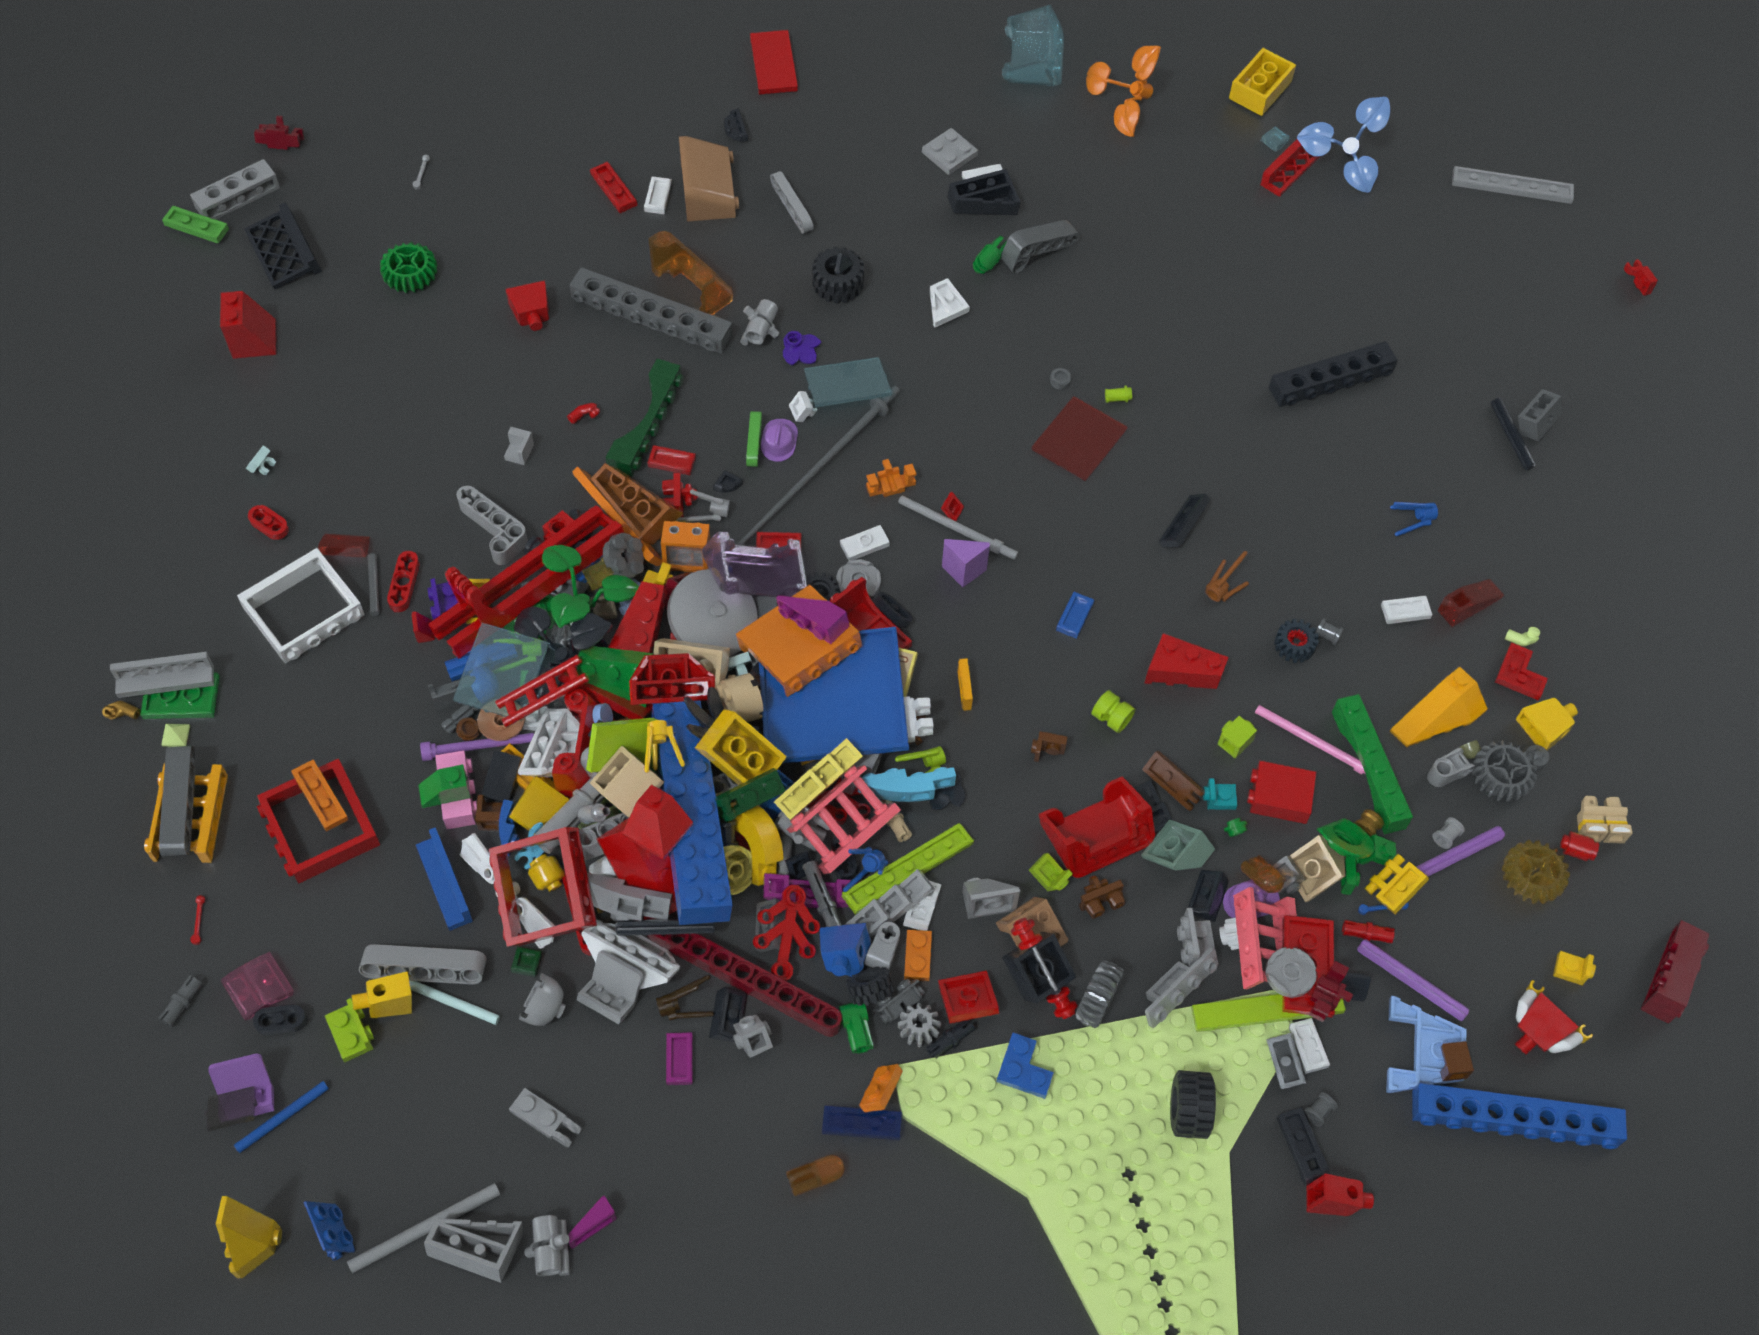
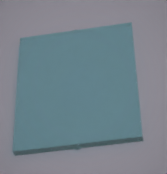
[804,357,892,407]
[453,623,549,721]

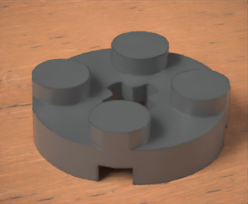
[603,533,644,578]

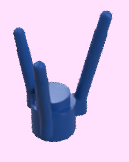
[1390,502,1438,536]
[843,847,888,892]

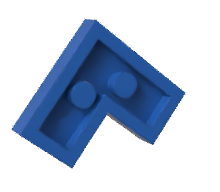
[996,1033,1054,1099]

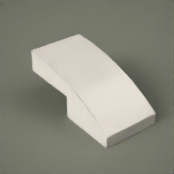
[903,881,941,931]

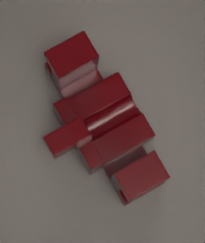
[254,115,304,150]
[1309,961,1353,1022]

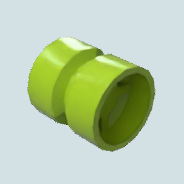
[1091,690,1136,733]

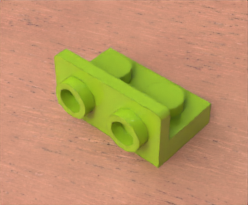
[325,998,374,1063]

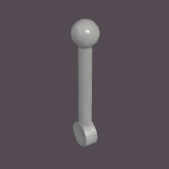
[413,154,430,190]

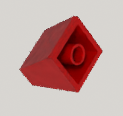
[220,291,276,359]

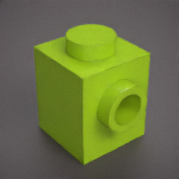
[1218,716,1257,759]

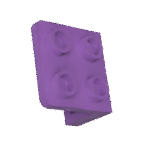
[209,1053,275,1124]

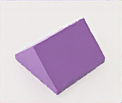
[942,539,990,587]

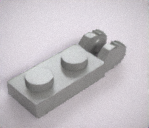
[509,1088,582,1148]

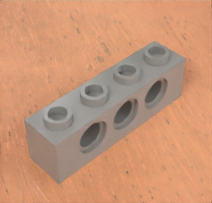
[190,159,280,220]

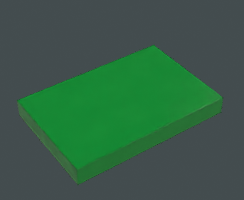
[140,673,220,719]

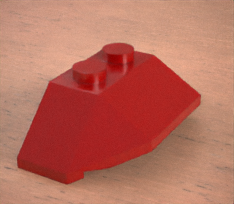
[629,653,715,705]

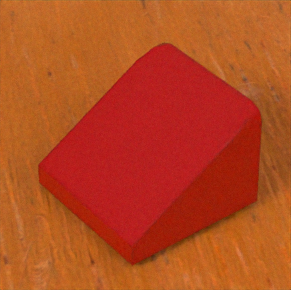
[412,611,435,643]

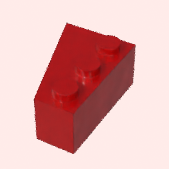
[1144,633,1229,689]

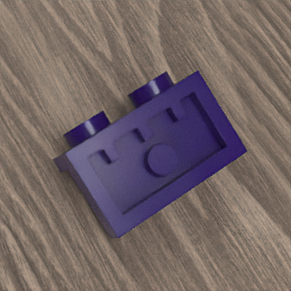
[427,578,466,624]

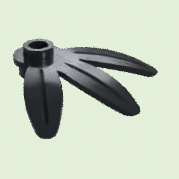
[684,687,724,739]

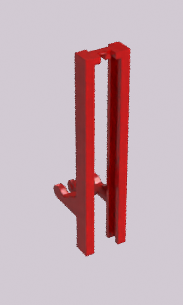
[428,505,625,659]

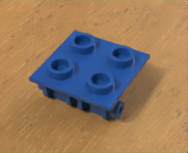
[304,1201,355,1261]

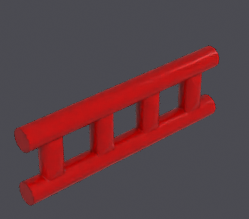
[495,655,589,727]

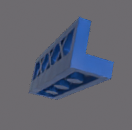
[416,827,473,931]

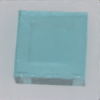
[1261,126,1290,152]

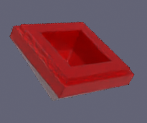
[941,492,964,521]

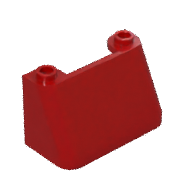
[552,688,616,799]
[1039,776,1155,878]

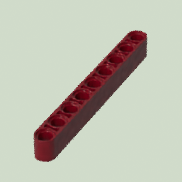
[647,917,842,1037]

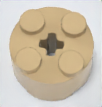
[715,673,763,723]

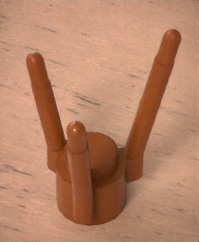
[1205,551,1249,602]

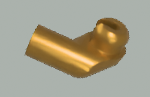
[102,701,141,720]

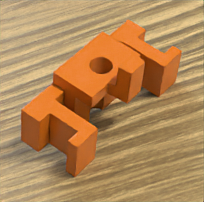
[866,459,916,497]

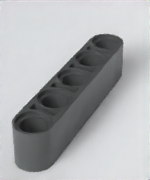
[159,745,196,857]

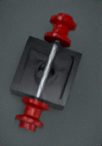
[1002,918,1078,1019]

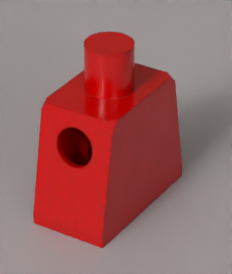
[505,280,549,331]
[1306,1174,1374,1216]

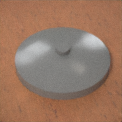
[667,569,757,658]

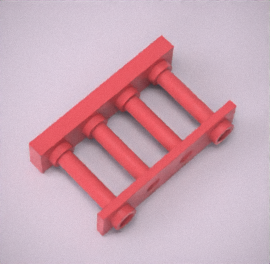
[787,765,900,874]
[1233,887,1297,990]

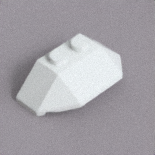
[518,709,580,777]
[582,920,680,989]

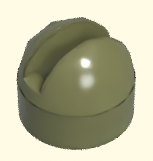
[1459,740,1481,759]

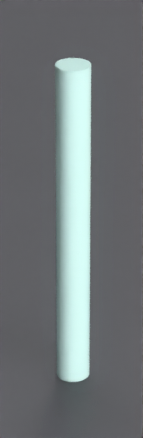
[409,980,500,1025]

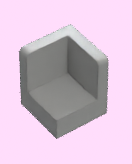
[504,427,534,465]

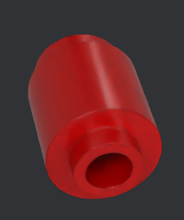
[1560,831,1599,861]

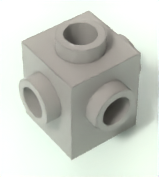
[733,1015,773,1058]

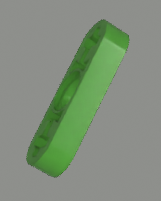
[746,411,762,467]

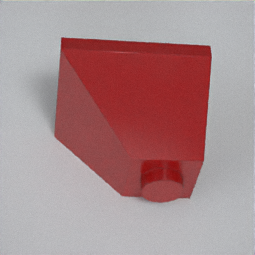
[622,784,693,860]

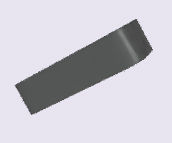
[1001,220,1080,274]

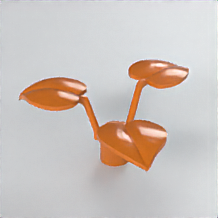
[1086,46,1161,137]

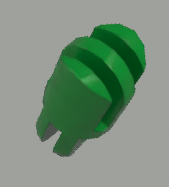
[973,236,1007,274]

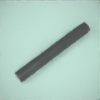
[367,554,380,616]

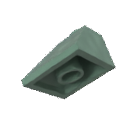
[1141,819,1215,871]

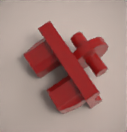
[662,473,698,518]

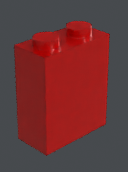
[1247,761,1316,824]

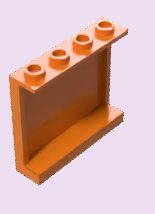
[736,585,862,697]

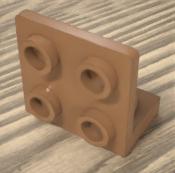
[996,897,1068,947]

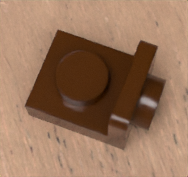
[1031,731,1067,762]

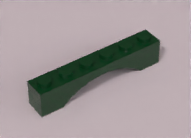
[606,358,684,477]

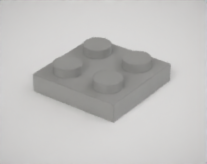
[922,128,978,175]

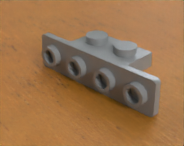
[1145,947,1219,1028]

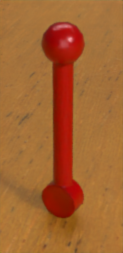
[190,895,206,945]

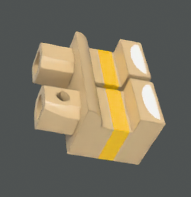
[1577,796,1633,843]

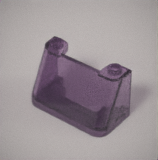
[702,531,807,597]

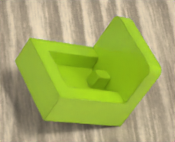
[1029,853,1073,891]

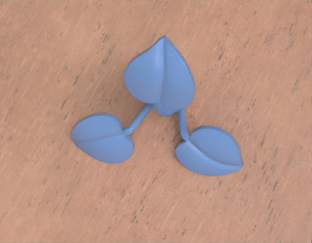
[1297,97,1390,193]

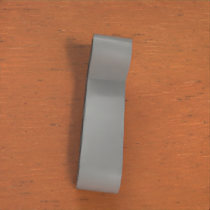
[456,486,528,565]

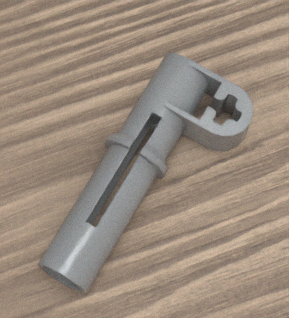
[534,747,605,854]

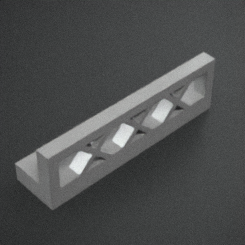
[110,652,214,698]

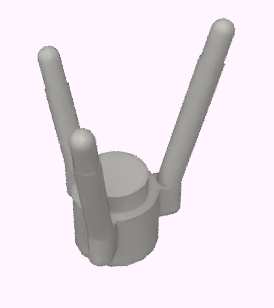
[676,490,730,522]

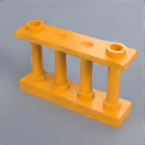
[144,763,228,863]

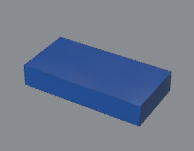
[1056,592,1094,639]

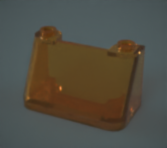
[648,231,733,315]

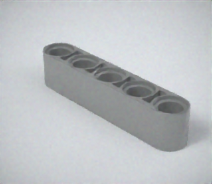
[359,944,487,984]

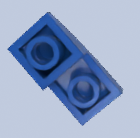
[499,799,519,856]

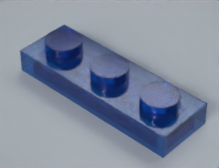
[822,1106,902,1140]

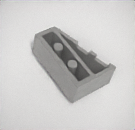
[424,1219,524,1283]

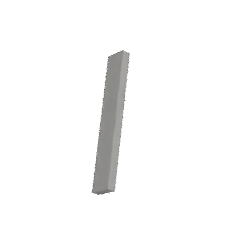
[1452,166,1574,204]

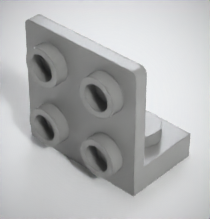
[1177,908,1218,970]

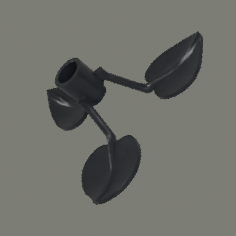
[514,607,613,699]

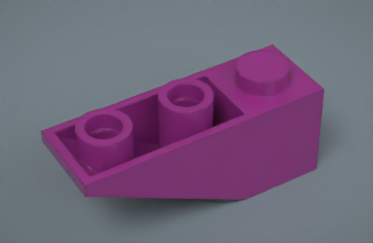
[776,596,850,644]

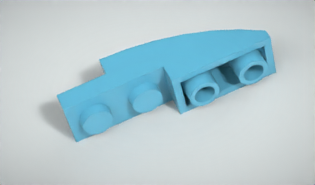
[858,767,956,802]

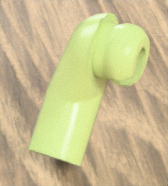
[1505,627,1540,647]

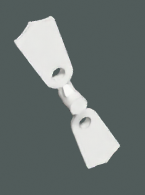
[459,833,555,949]

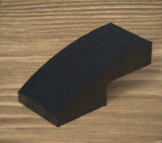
[1134,780,1173,832]

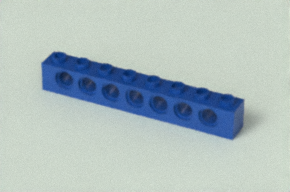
[1412,1083,1627,1149]

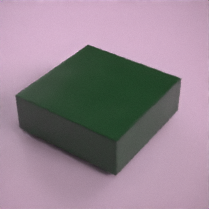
[511,946,543,977]

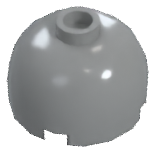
[519,973,566,1026]

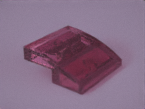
[221,952,294,1020]

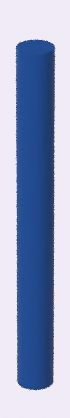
[234,1081,329,1153]

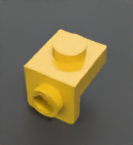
[643,562,673,586]

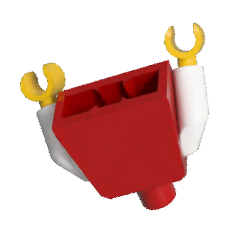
[1514,980,1593,1055]

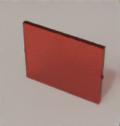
[1031,396,1128,481]

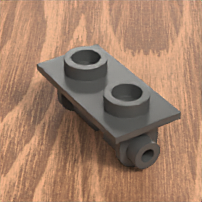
[872,978,925,1024]

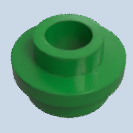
[1224,818,1247,837]

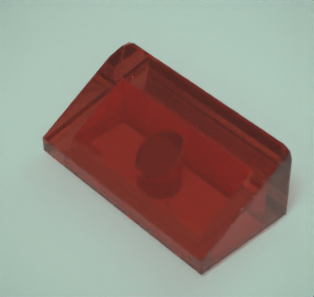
[318,534,370,557]

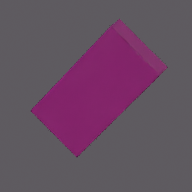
[666,1032,692,1085]

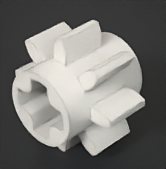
[1219,918,1239,950]

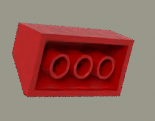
[596,818,677,920]

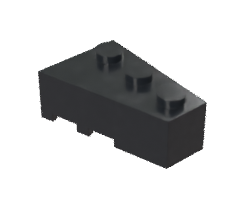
[947,168,1021,215]

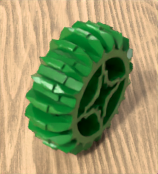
[380,241,437,293]

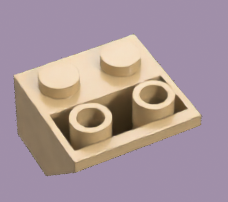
[590,746,664,817]

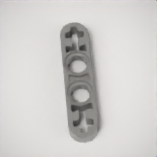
[770,171,813,234]

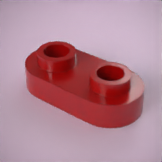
[248,505,289,540]

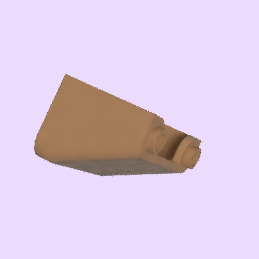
[679,136,739,222]

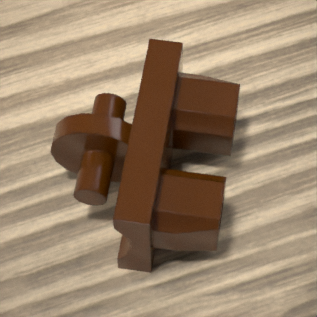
[1078,876,1125,919]

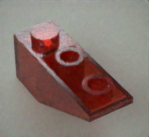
[1438,579,1504,627]

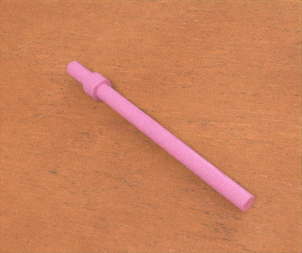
[1255,705,1365,775]

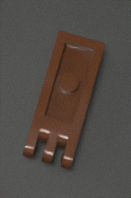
[1142,751,1205,811]

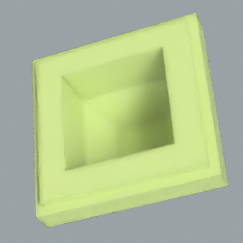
[161,724,190,747]

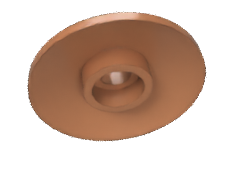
[477,700,525,741]

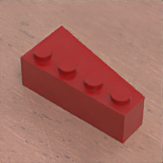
[608,581,668,655]

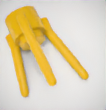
[644,720,685,773]

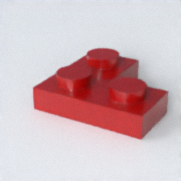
[1495,642,1548,700]

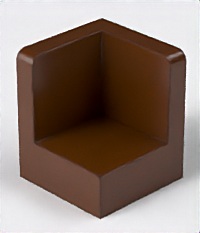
[475,795,503,831]
[1440,1041,1474,1082]

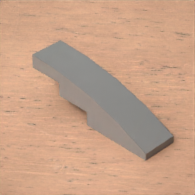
[845,869,935,939]

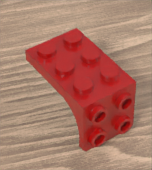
[830,577,912,650]

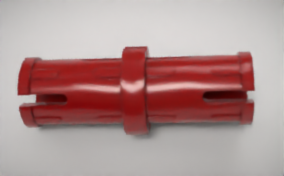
[1342,920,1395,944]

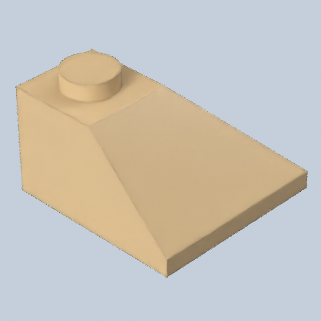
[1290,835,1345,902]

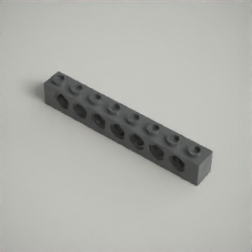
[569,267,733,354]

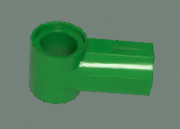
[839,1003,873,1054]

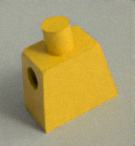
[1516,698,1578,751]
[351,971,412,1018]

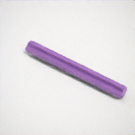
[1416,826,1505,876]
[1357,939,1469,1021]

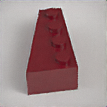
[1640,920,1709,1024]

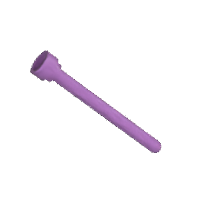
[420,733,534,761]

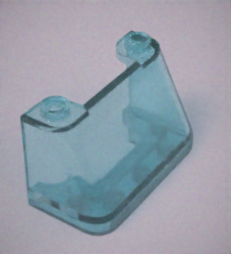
[1002,5,1064,86]

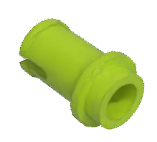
[1105,385,1132,403]

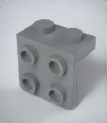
[577,950,643,1024]

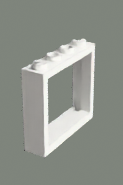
[237,548,365,664]

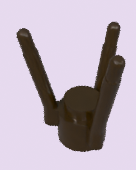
[656,975,714,1021]

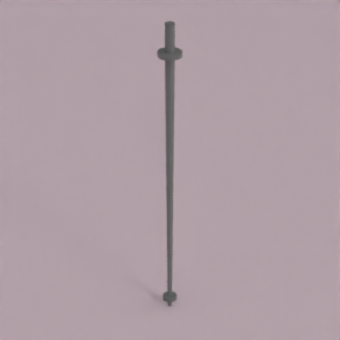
[709,386,900,571]

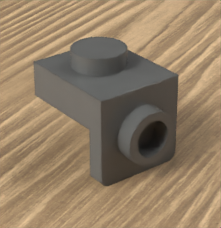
[1268,855,1306,895]

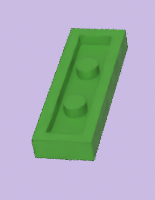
[162,206,229,244]

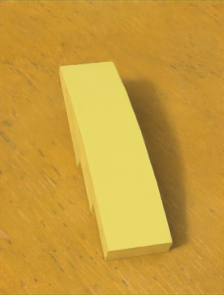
[774,738,863,820]

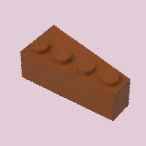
[591,463,683,545]

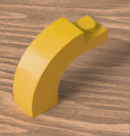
[730,802,783,886]

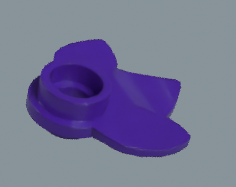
[783,331,821,365]

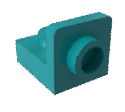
[1203,778,1237,810]

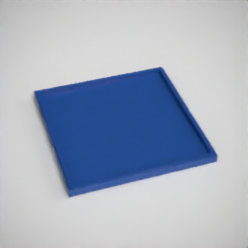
[759,627,909,763]

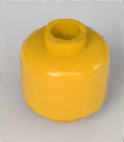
[528,854,565,892]

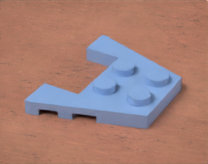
[1386,996,1467,1093]

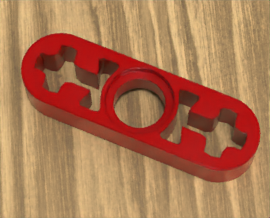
[387,551,420,612]

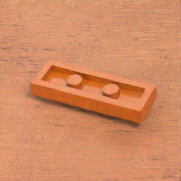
[291,760,348,832]

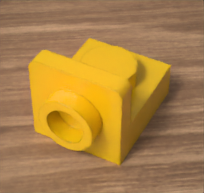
[1553,951,1596,985]

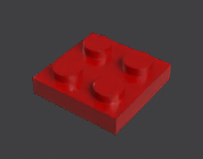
[938,971,999,1023]

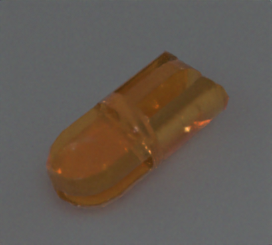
[1240,855,1284,893]
[786,1155,844,1196]

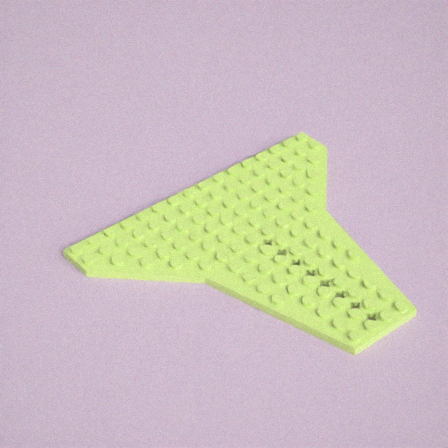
[896,990,1293,1335]

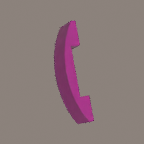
[763,873,861,908]

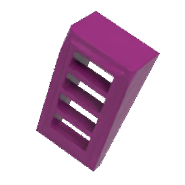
[568,1196,617,1249]

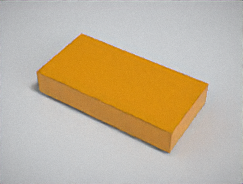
[957,658,973,711]

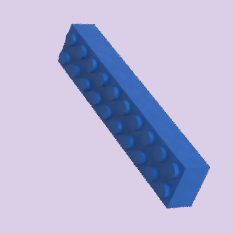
[651,701,732,925]

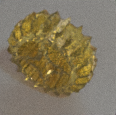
[1502,839,1570,904]

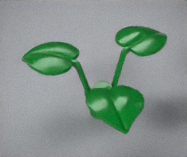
[542,545,639,628]

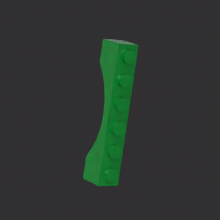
[1332,694,1413,835]

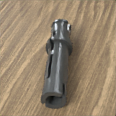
[802,861,842,927]

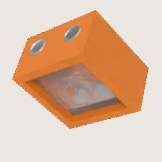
[661,521,711,572]

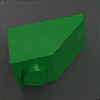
[419,764,471,808]

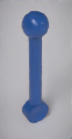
[1358,902,1409,915]

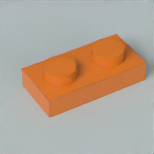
[904,930,932,981]
[859,1064,903,1112]

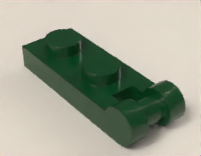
[715,768,785,822]

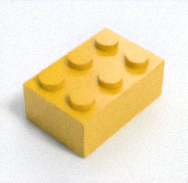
[1229,48,1296,116]
[695,710,787,785]

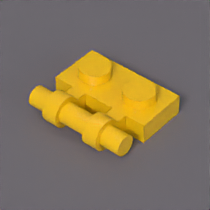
[1364,854,1429,914]

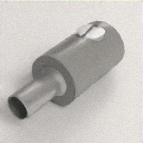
[578,803,610,824]

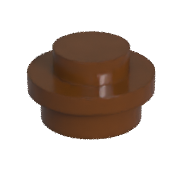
[456,717,480,741]

